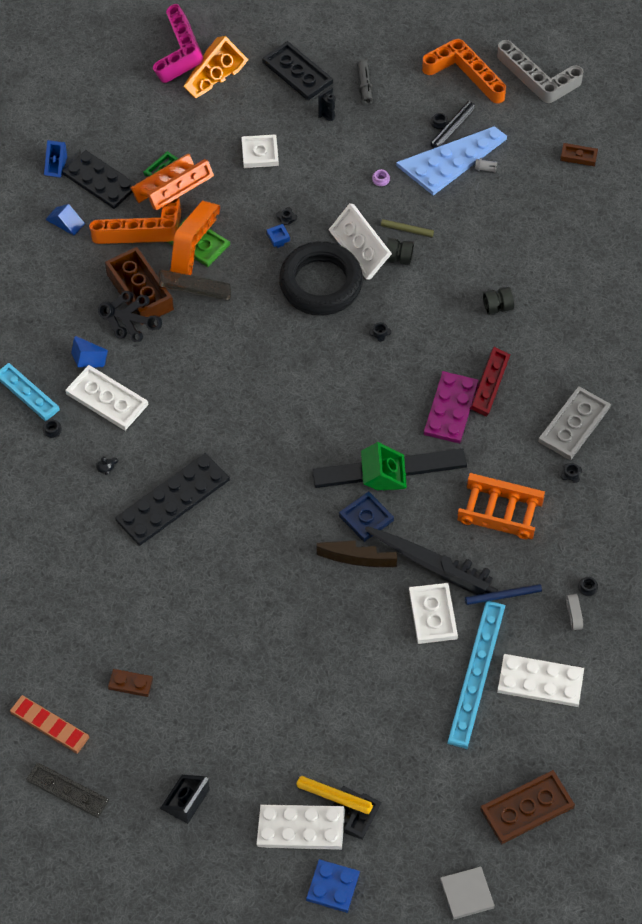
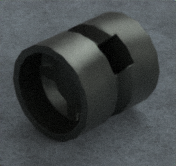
[386,238,414,265]
[483,287,514,315]

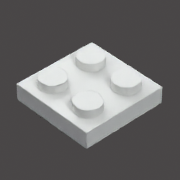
[242,135,279,168]

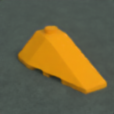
[183,36,248,98]

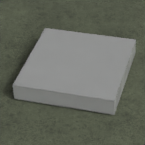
[440,867,495,920]

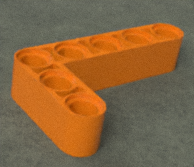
[422,39,506,103]
[89,197,182,244]
[170,200,220,281]

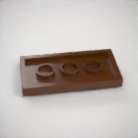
[480,770,575,845]

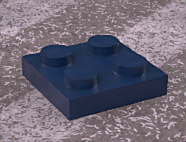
[339,491,394,542]

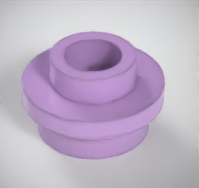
[372,169,390,186]

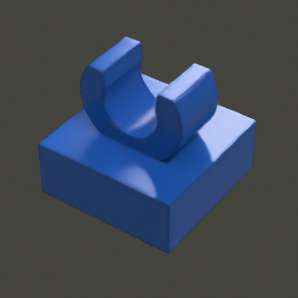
[266,224,290,248]

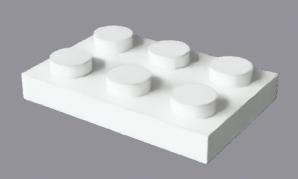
[409,583,458,644]

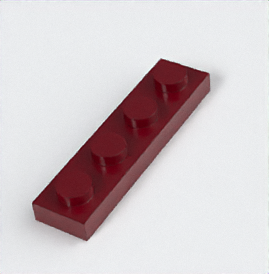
[470,347,511,417]

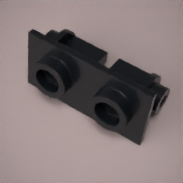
[318,87,336,121]

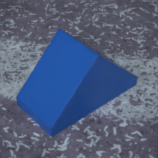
[44,140,68,178]
[46,204,85,236]
[71,336,108,367]

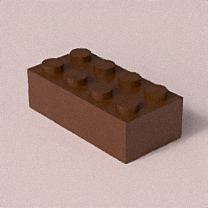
[105,247,174,325]

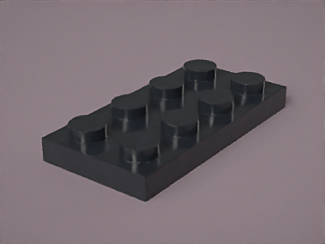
[262,41,333,100]
[62,150,136,209]

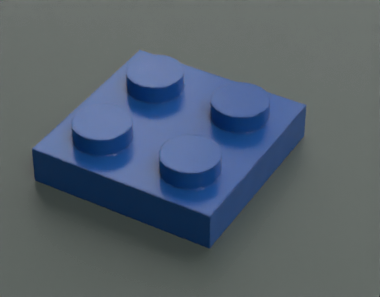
[306,859,360,913]

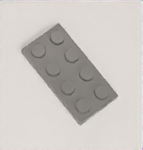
[538,386,611,461]

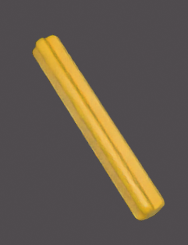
[296,776,373,814]

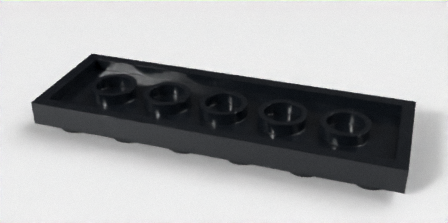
[115,453,230,546]

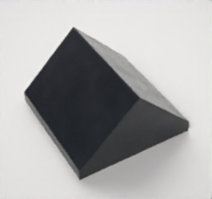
[160,774,210,824]

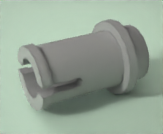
[475,158,497,173]

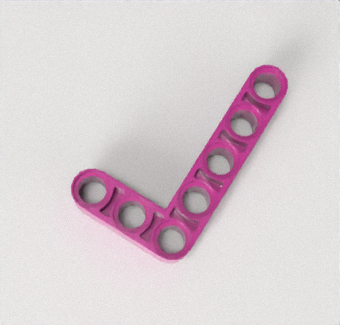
[153,4,204,83]

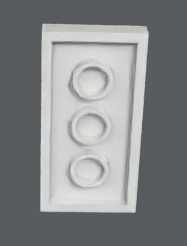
[328,203,392,279]
[65,365,148,431]
[497,654,584,707]
[257,805,345,850]

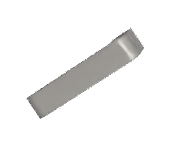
[497,40,583,103]

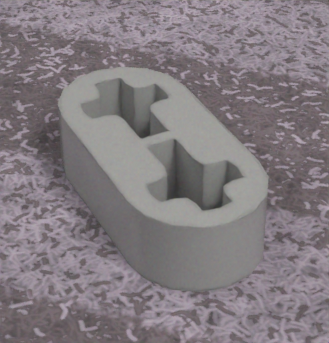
[566,594,583,630]

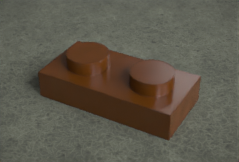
[560,143,598,166]
[108,669,153,697]

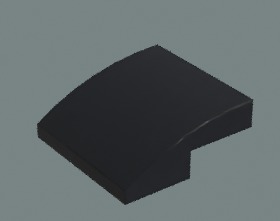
[333,786,382,839]

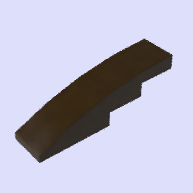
[317,540,397,567]

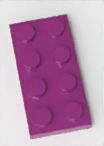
[424,371,479,444]

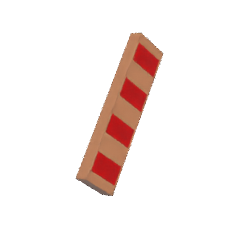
[10,695,89,754]

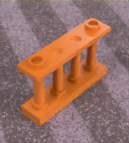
[131,154,214,210]
[457,473,545,539]

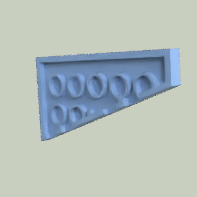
[396,126,507,196]

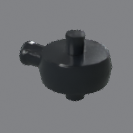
[96,457,118,475]

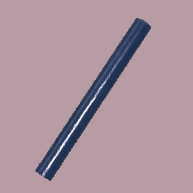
[465,584,542,605]

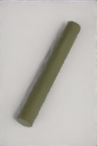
[381,219,434,237]

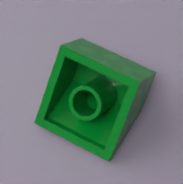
[361,442,407,490]

